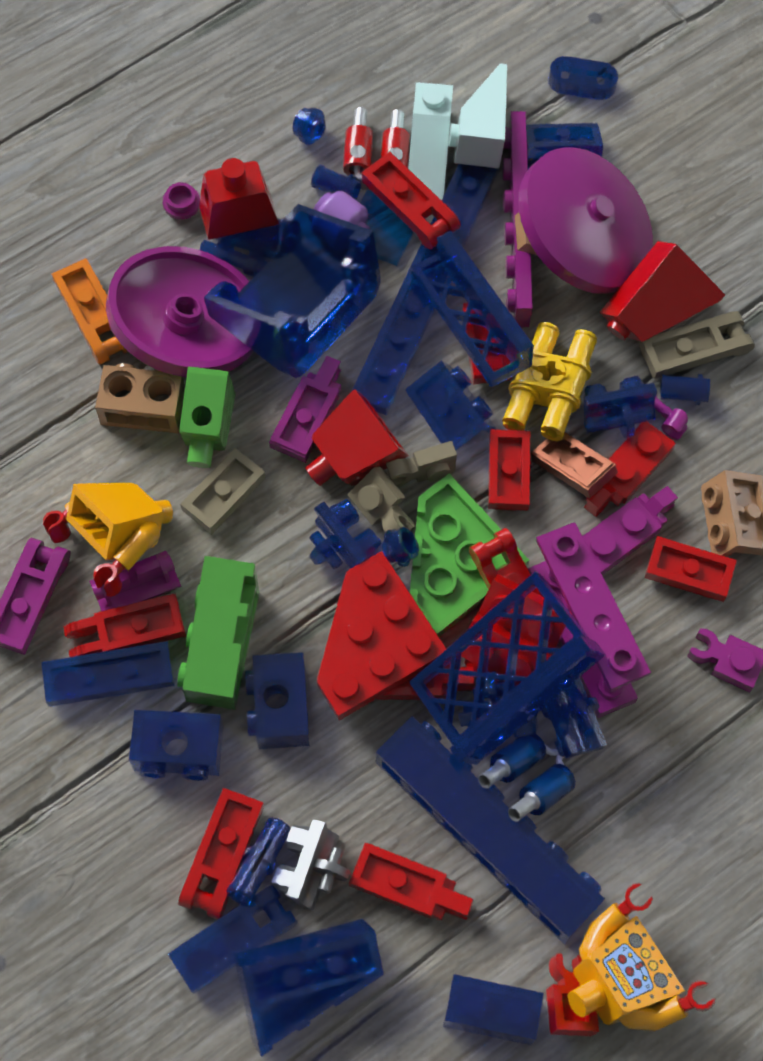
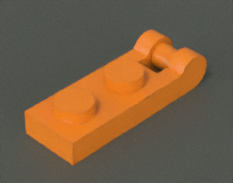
[52,258,128,365]

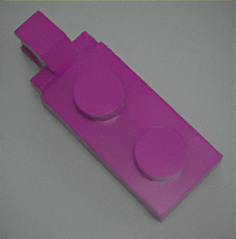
[269,355,342,463]
[583,486,678,575]

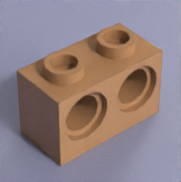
[95,363,185,433]

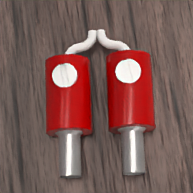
[343,107,410,181]

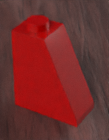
[599,241,725,342]

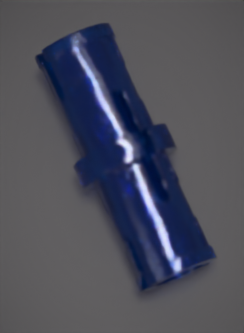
[226,817,291,906]

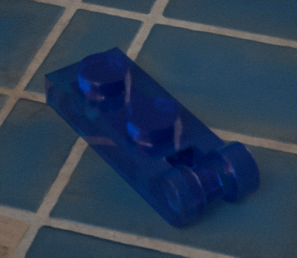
[168,885,298,994]

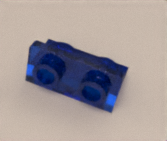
[526,123,603,169]
[405,360,496,451]

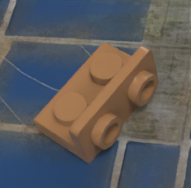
[701,470,763,557]

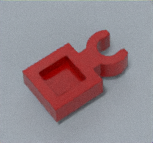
[546,953,599,1036]

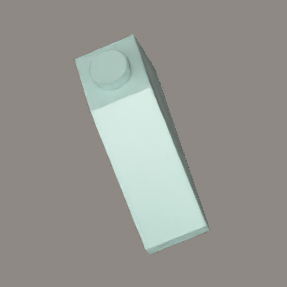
[448,64,507,168]
[408,82,453,201]

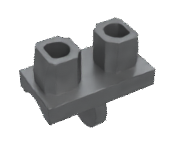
[272,820,350,911]

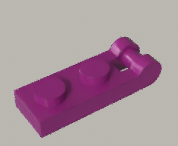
[0,537,71,655]

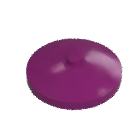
[518,147,653,294]
[106,246,264,377]

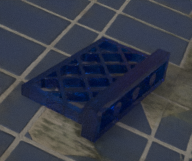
[409,571,606,765]

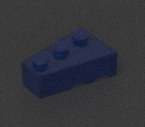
[233,919,384,1057]

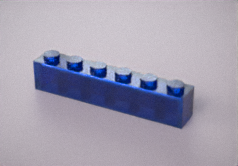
[375,716,605,945]

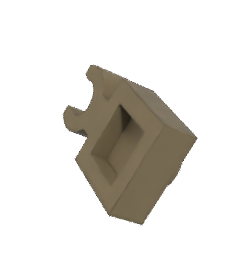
[386,441,457,487]

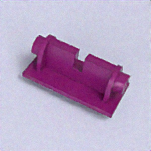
[89,550,182,611]

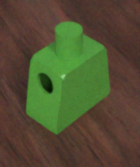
[180,366,236,468]

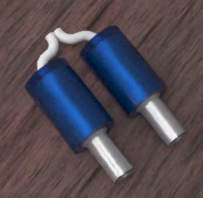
[478,732,576,821]

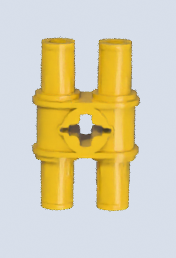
[502,322,597,441]

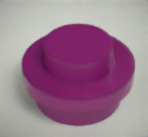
[162,182,200,220]

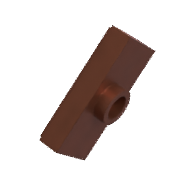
[531,432,618,498]

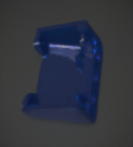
[204,204,381,378]

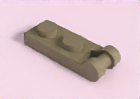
[639,311,755,379]

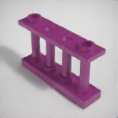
[528,522,651,718]

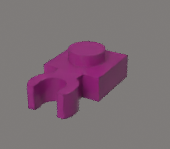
[687,628,763,693]

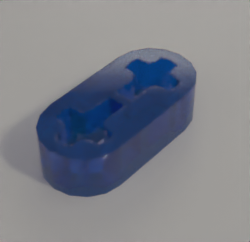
[548,56,618,100]

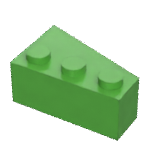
[177,556,260,710]

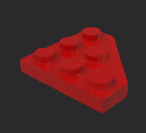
[317,551,448,721]

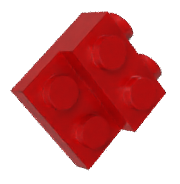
[457,574,572,694]

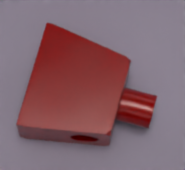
[199,158,279,240]
[305,389,409,486]

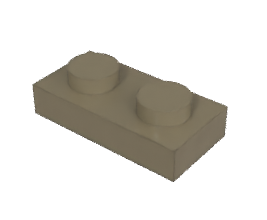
[180,448,266,535]

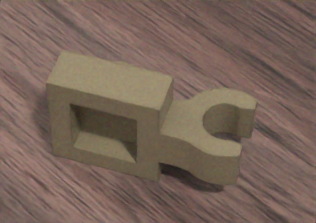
[347,467,416,540]

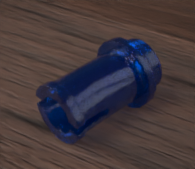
[311,164,361,200]
[660,374,710,406]

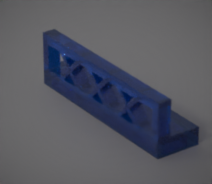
[411,231,534,387]

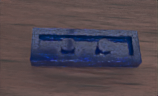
[41,641,175,707]

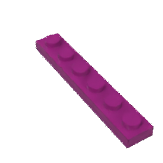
[502,111,532,327]

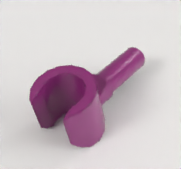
[644,391,688,440]

